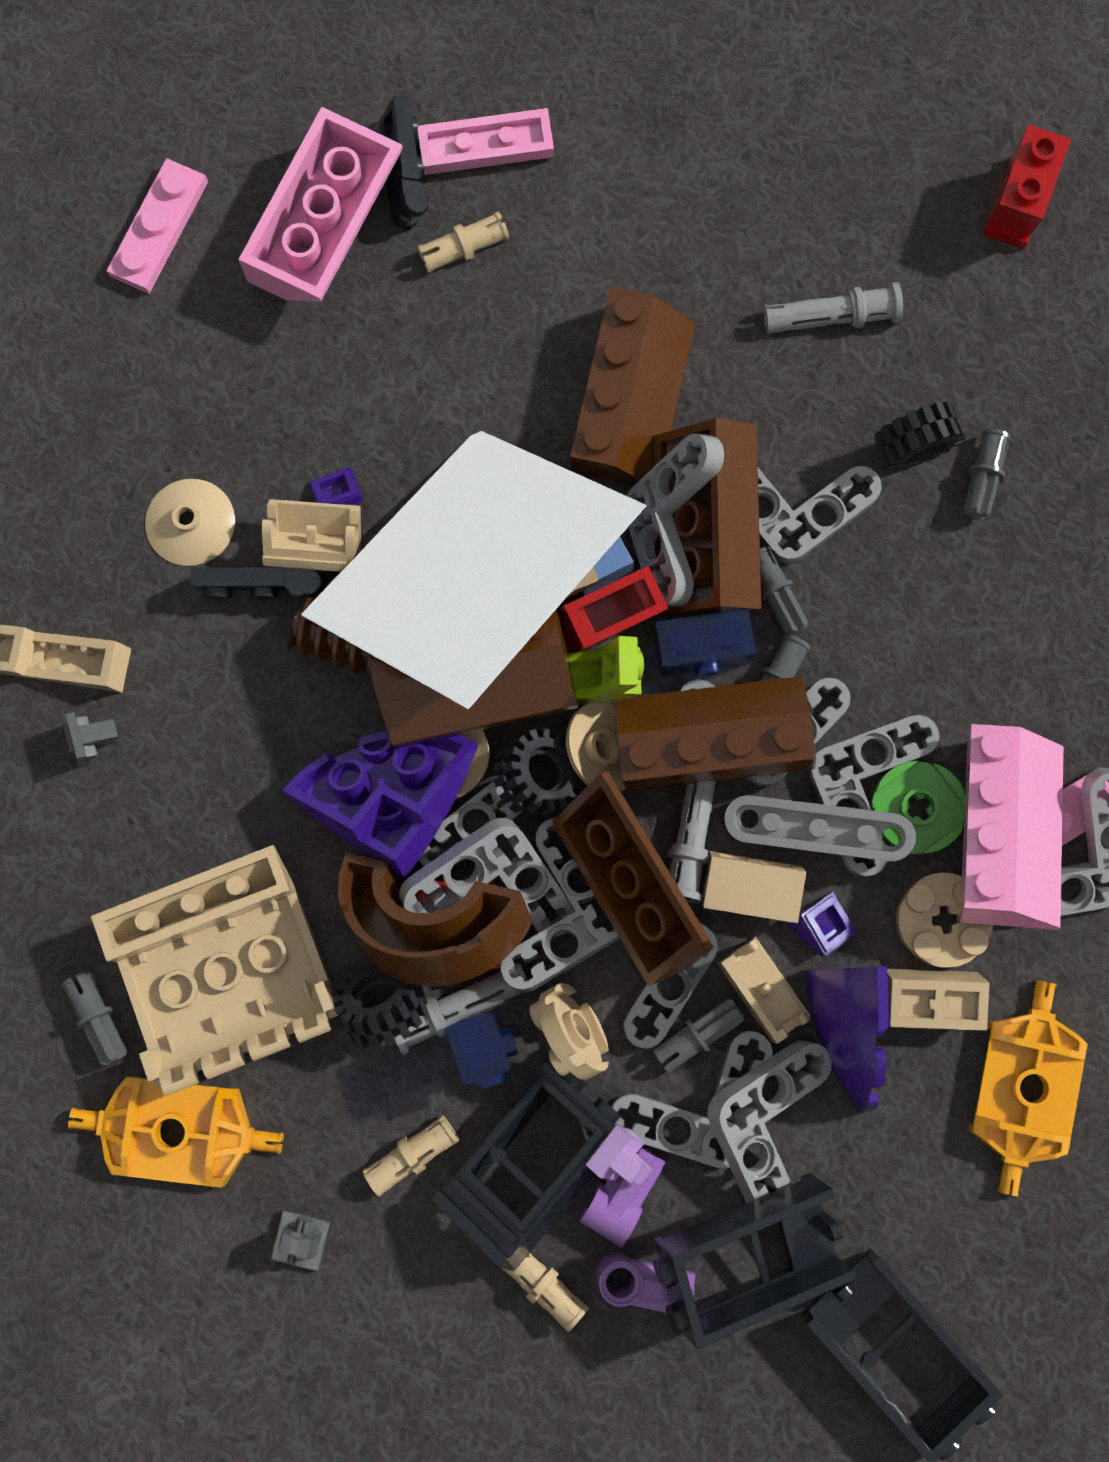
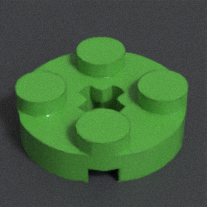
[870,761,966,855]

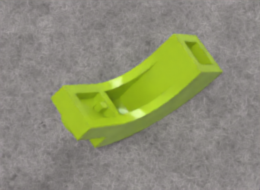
[568,636,644,706]

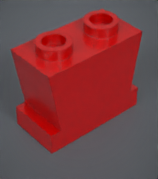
[982,124,1071,249]
[558,566,668,653]

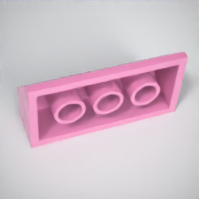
[239,107,403,302]
[960,724,1063,930]

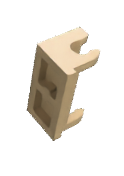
[262,499,361,572]
[703,851,806,923]
[717,936,810,1044]
[887,969,989,1031]

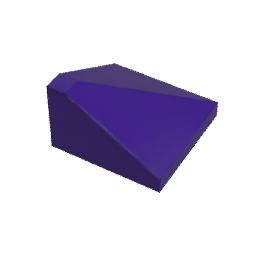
[309,467,363,506]
[786,892,857,957]

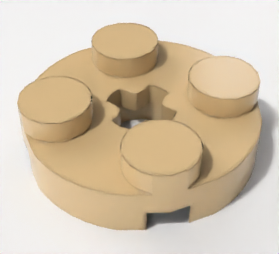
[896,873,993,967]
[529,983,609,1080]

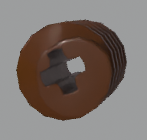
[287,596,372,678]

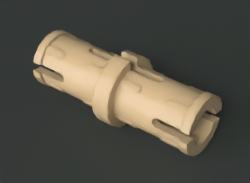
[417,212,509,273]
[362,1115,460,1197]
[502,1253,589,1332]

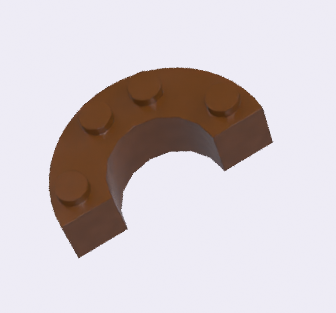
[338,853,532,986]

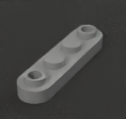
[725,795,916,861]

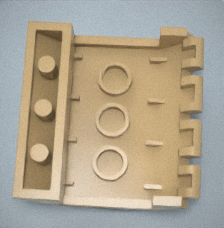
[91,845,337,1096]

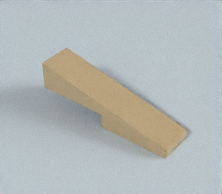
[0,625,131,693]

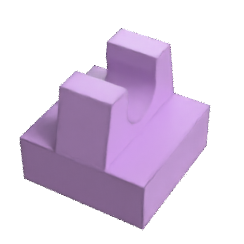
[586,1125,653,1185]

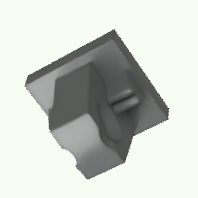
[63,712,119,767]
[271,1210,331,1271]

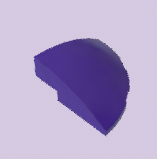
[282,731,478,879]
[804,966,889,1112]

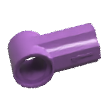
[579,1147,665,1247]
[595,1252,695,1313]

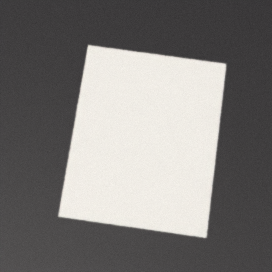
[301,431,647,709]

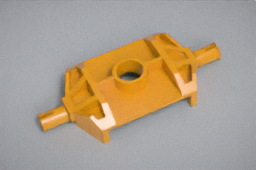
[968,980,1087,1196]
[68,1076,284,1188]

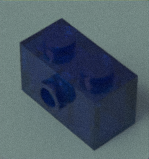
[653,608,756,677]
[445,1010,519,1090]

